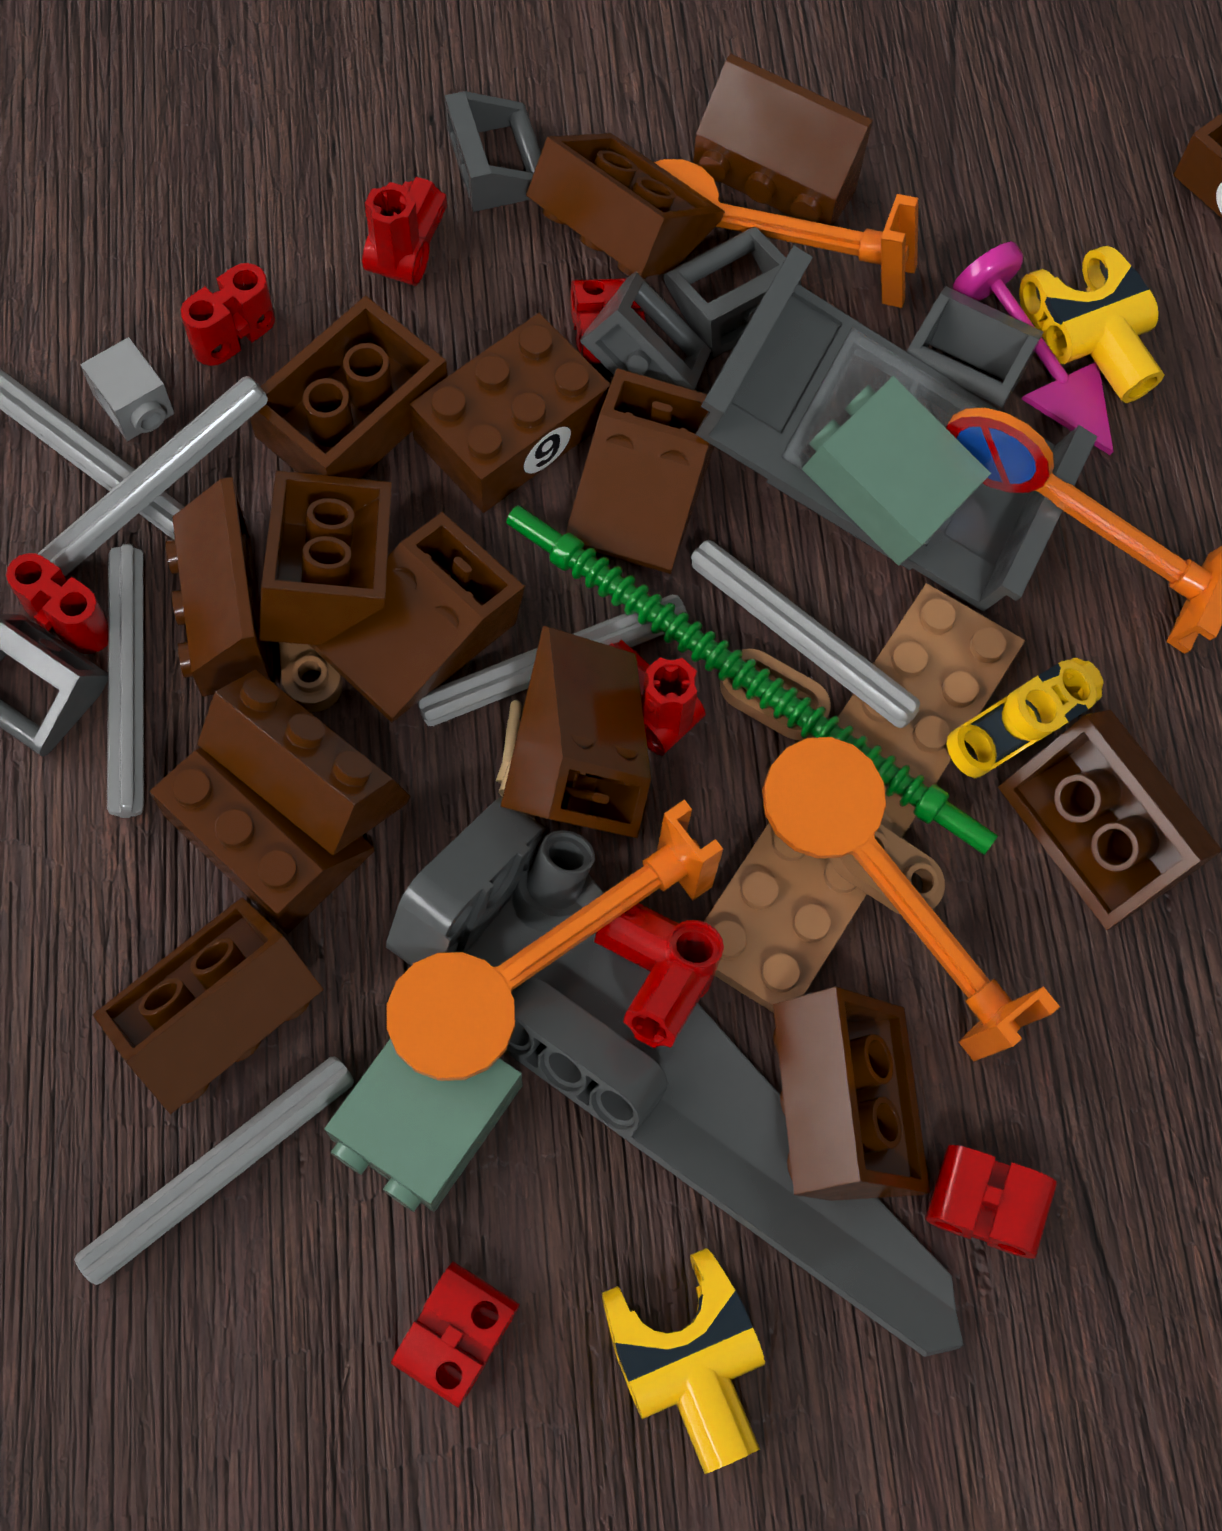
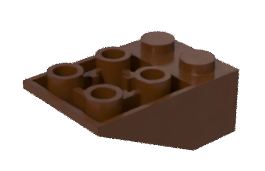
[565,368,715,574]
[310,512,525,723]
[500,626,651,838]

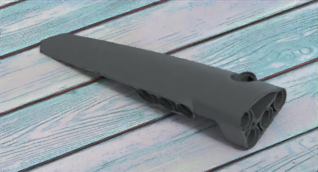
[385,797,964,1357]

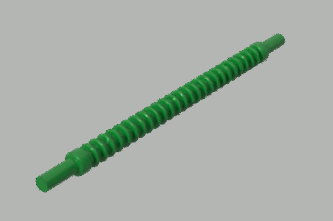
[506,505,998,856]

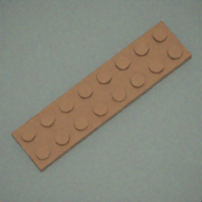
[690,583,1026,1013]

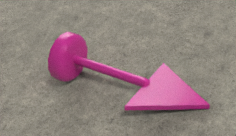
[953,241,1114,455]

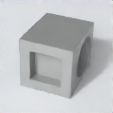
[80,337,174,441]

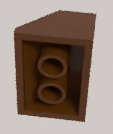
[693,53,873,226]
[526,133,725,279]
[259,470,392,646]
[165,477,271,697]
[197,670,410,856]
[998,709,1222,930]
[149,748,375,935]
[92,897,324,1115]
[773,986,930,1201]

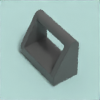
[445,91,541,212]
[664,227,801,359]
[580,272,711,390]
[907,286,1043,408]
[0,614,108,757]

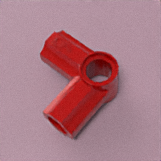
[362,177,447,286]
[609,640,706,756]
[594,903,724,1048]

